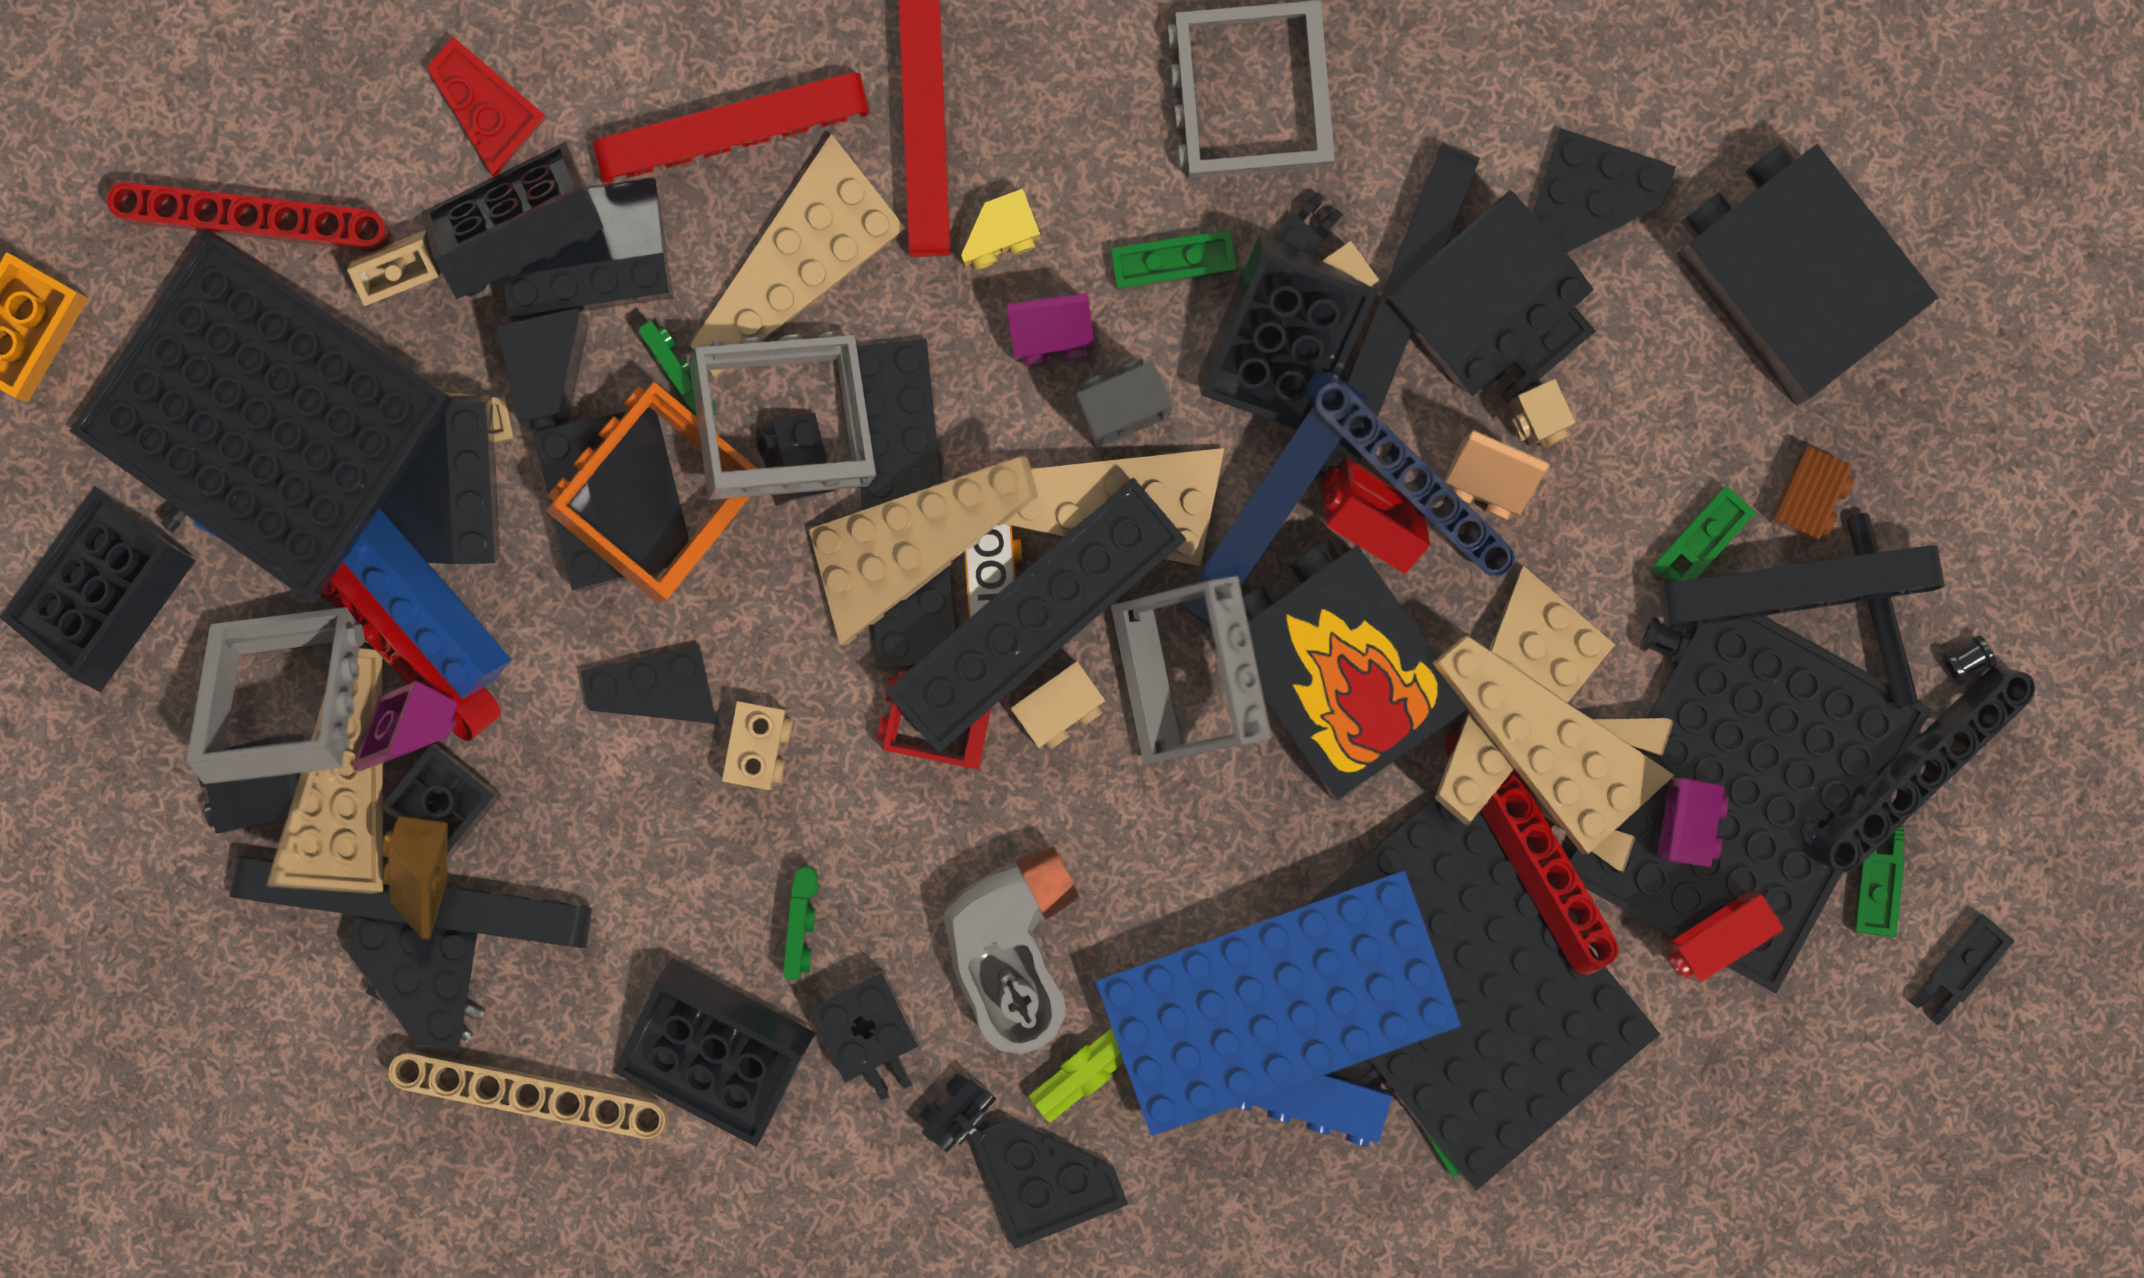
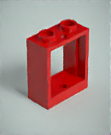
[1321,457,1430,575]
[877,670,991,770]
[1666,892,1784,983]

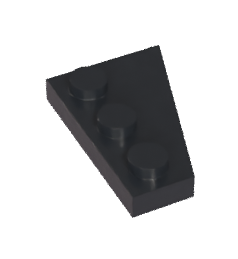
[581,645,717,724]

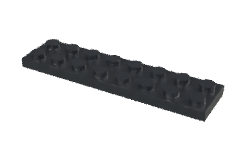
[856,339,956,669]
[885,477,1187,754]

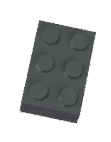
[1077,358,1173,448]

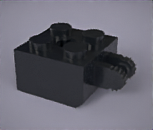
[381,744,502,858]
[809,971,920,1100]

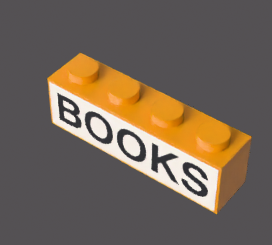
[964,524,1023,618]

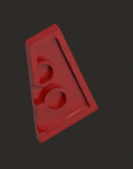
[427,37,547,178]

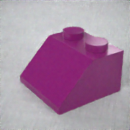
[1006,293,1095,367]
[352,681,458,772]
[1657,778,1728,867]

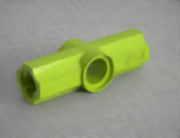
[1028,1027,1124,1123]

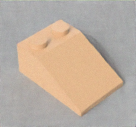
[1444,431,1549,521]

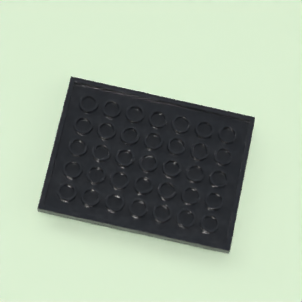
[69,231,454,604]
[1569,616,1932,994]
[1304,796,1660,1191]

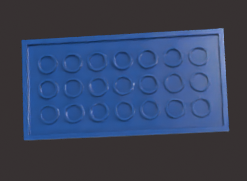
[1095,870,1461,1136]

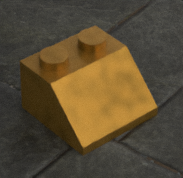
[383,816,448,939]

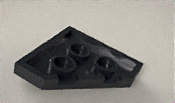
[1532,129,1676,254]
[349,916,477,1054]
[970,1119,1128,1249]

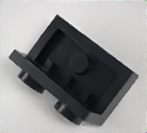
[756,413,835,506]

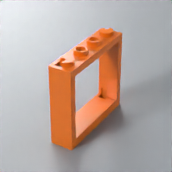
[545,382,757,605]

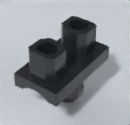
[919,1074,996,1153]

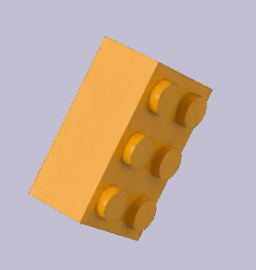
[0,252,89,403]

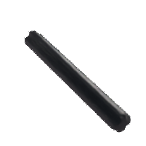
[1847,513,1918,709]

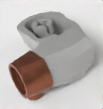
[944,846,1080,1054]

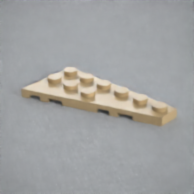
[690,134,906,378]
[1003,448,1225,567]
[809,456,1038,645]
[1435,566,1615,825]
[1433,636,1675,854]
[267,648,383,894]

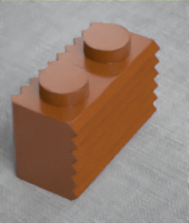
[1769,446,1854,541]

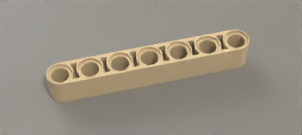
[389,1051,669,1139]

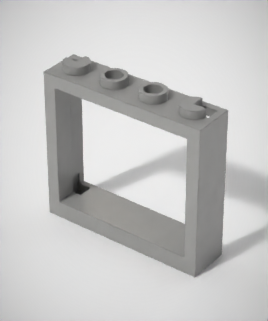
[1168,0,1335,179]
[689,332,876,500]
[1111,576,1271,765]
[186,607,364,784]

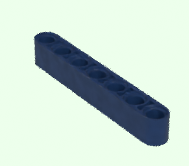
[1306,372,1515,577]
[1178,375,1369,629]

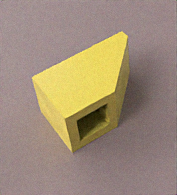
[961,188,1040,270]

